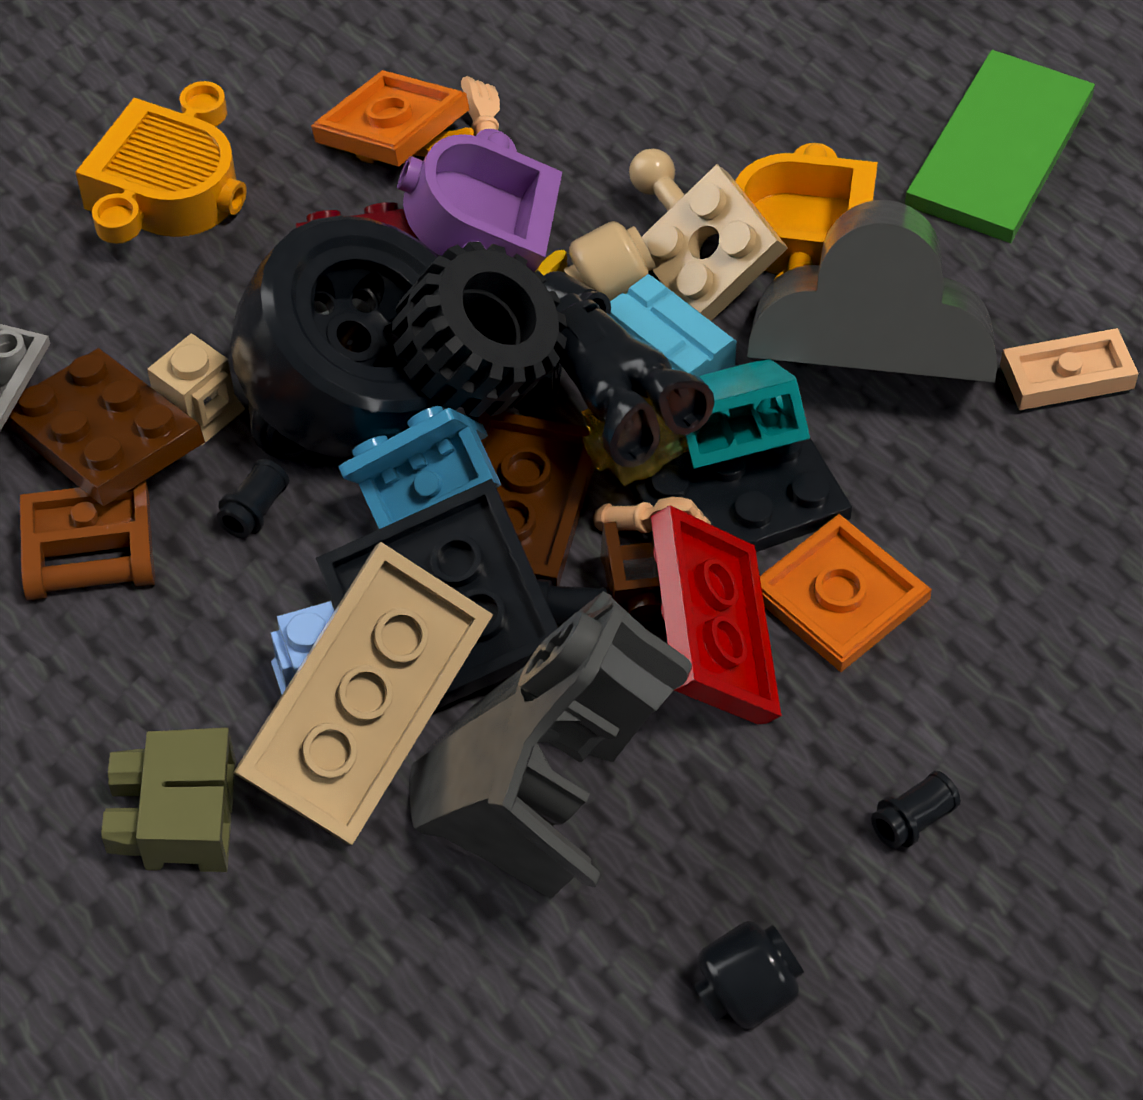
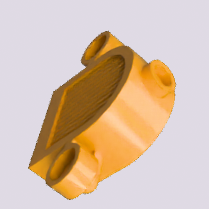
[75,81,247,244]
[735,143,878,280]

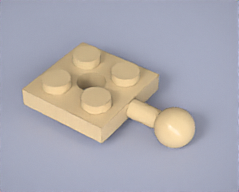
[629,149,788,321]

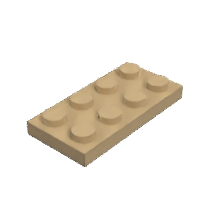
[233,542,493,845]

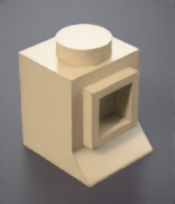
[147,333,245,445]

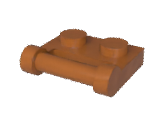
[20,480,155,600]

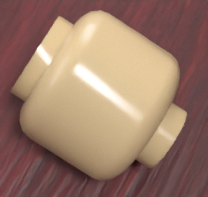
[563,221,655,301]

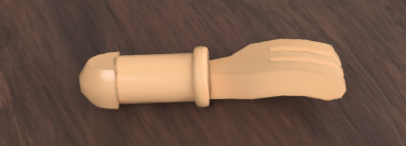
[461,76,500,136]
[593,497,711,534]

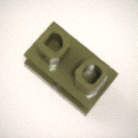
[101,727,236,872]

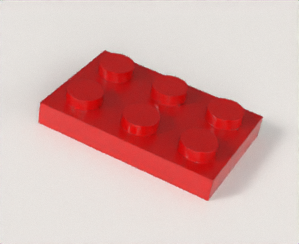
[651,505,782,724]

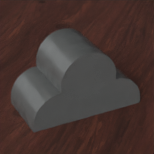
[747,200,997,382]

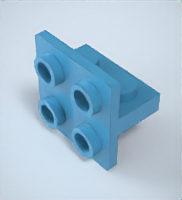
[338,406,502,529]

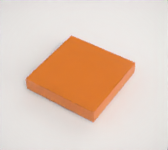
[311,70,470,167]
[760,514,932,672]

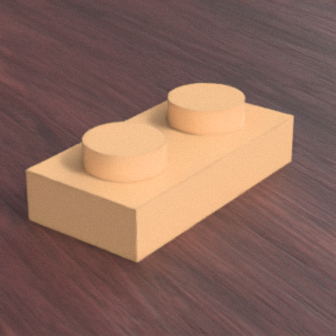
[1000,328,1139,410]

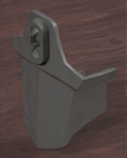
[410,591,692,898]

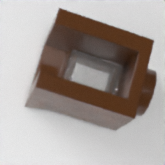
[600,521,662,623]

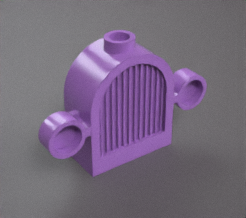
[397,129,562,272]

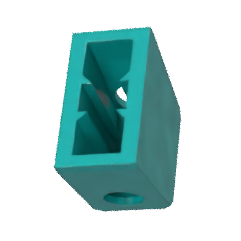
[685,359,810,469]

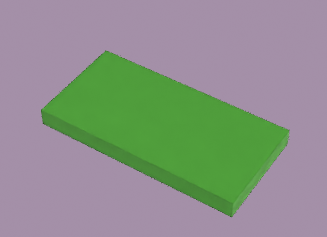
[905,50,1095,243]

